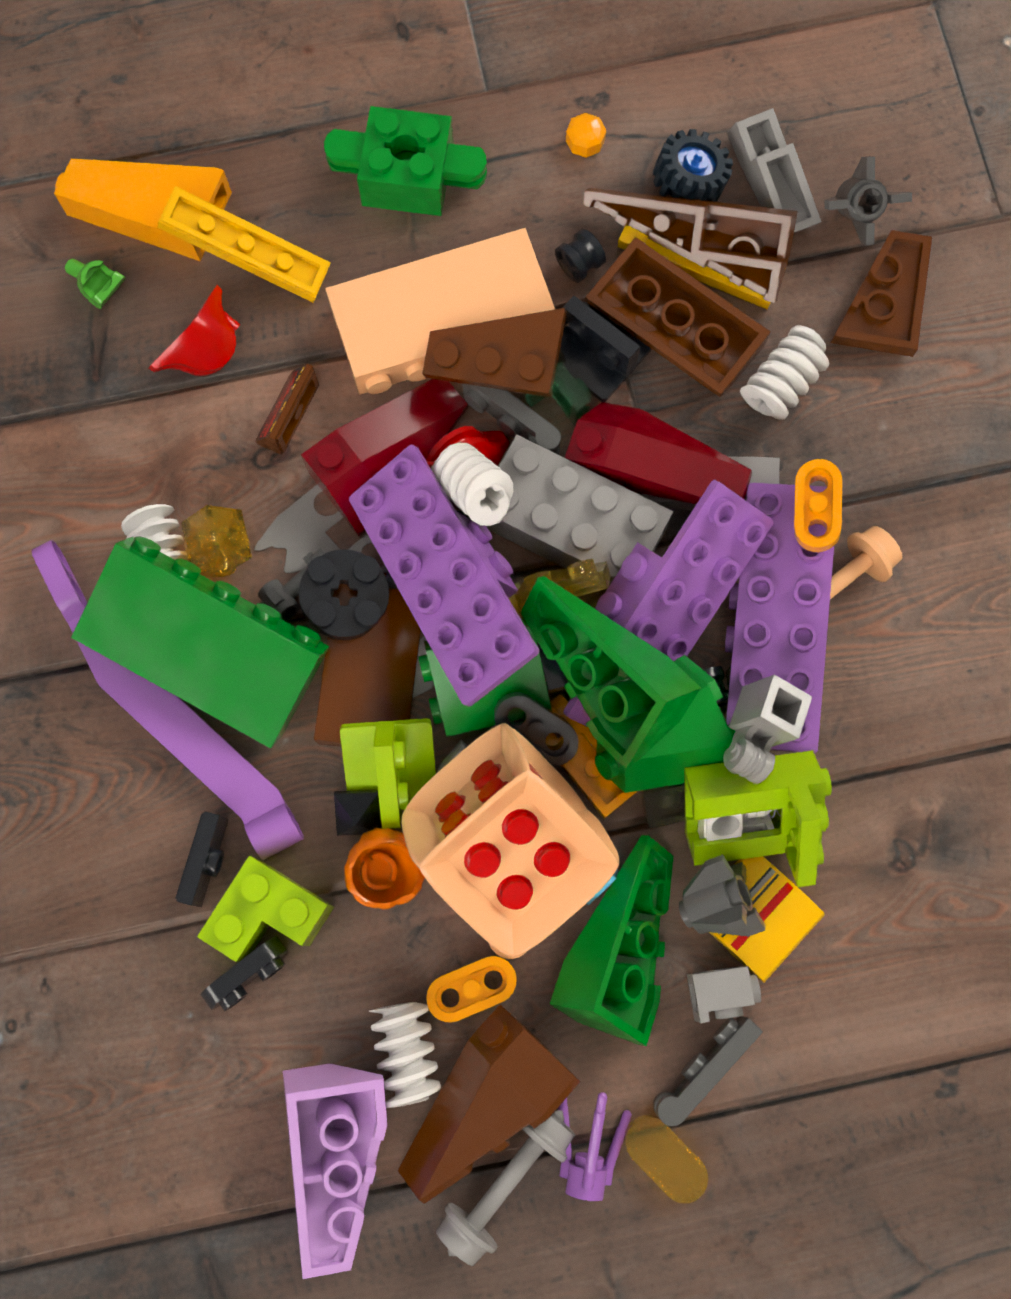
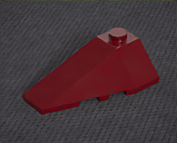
[564,402,752,504]

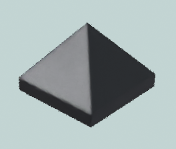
[334,790,382,836]

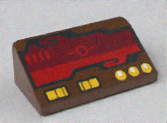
[255,364,319,455]

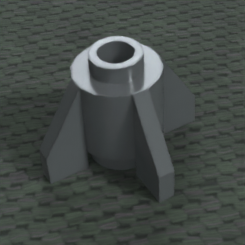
[824,156,912,245]
[679,855,766,937]

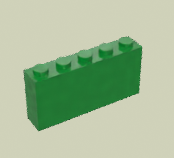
[71,536,330,748]

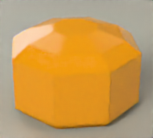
[566,113,606,158]

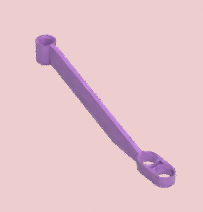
[31,540,304,861]

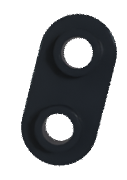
[494,692,579,766]
[200,936,288,1011]

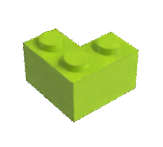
[197,856,334,962]

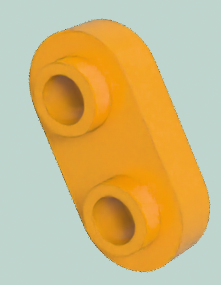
[794,459,842,552]
[426,956,517,1023]

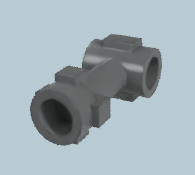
[258,549,325,622]

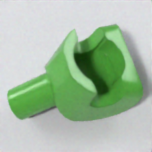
[65,259,126,309]

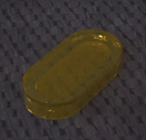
[625,1115,708,1203]

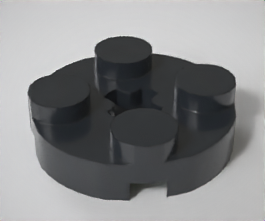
[299,549,389,640]

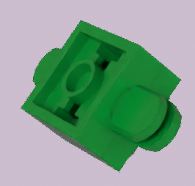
[324,106,487,216]

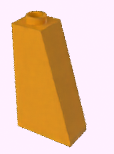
[54,158,232,261]

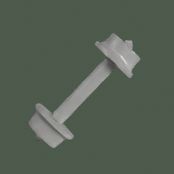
[436,1110,575,1266]

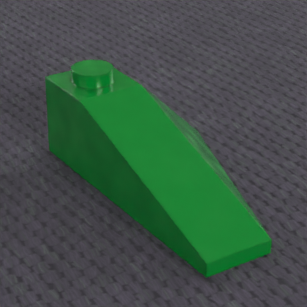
[550,835,674,1046]

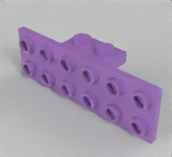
[349,445,539,706]
[564,480,774,727]
[725,483,834,754]

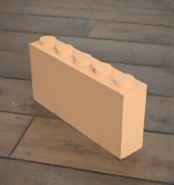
[325,228,555,395]

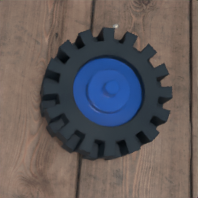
[652,129,733,202]

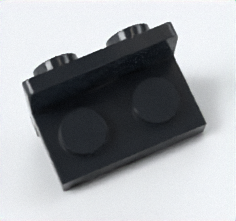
[557,295,652,402]

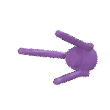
[558,1092,632,1201]

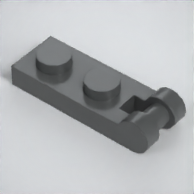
[462,384,561,455]
[653,1016,763,1127]

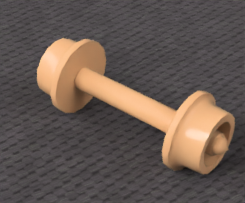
[830,526,902,600]

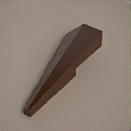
[583,188,798,303]

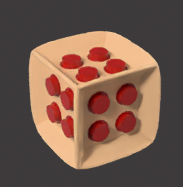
[401,723,619,958]

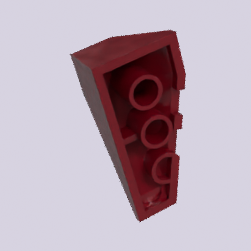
[301,379,468,536]

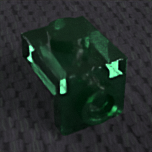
[525,362,592,427]

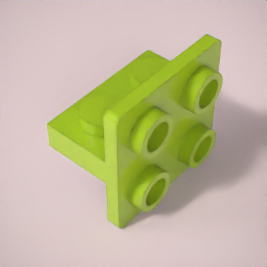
[340,718,436,829]

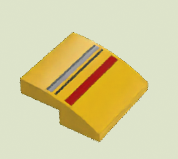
[709,856,825,983]

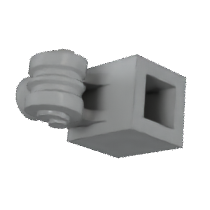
[723,674,812,784]

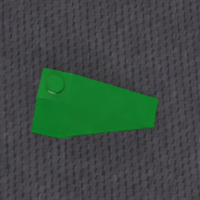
[520,576,701,769]

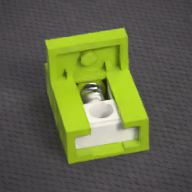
[684,750,832,887]

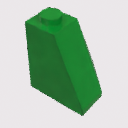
[595,655,735,793]

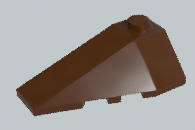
[398,1004,581,1204]

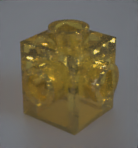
[181,505,252,577]

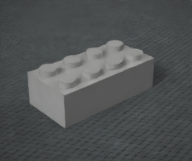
[486,434,673,589]

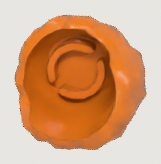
[344,828,426,910]

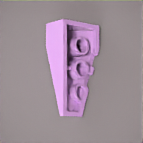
[283,1064,387,1279]

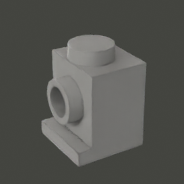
[686,966,761,1023]

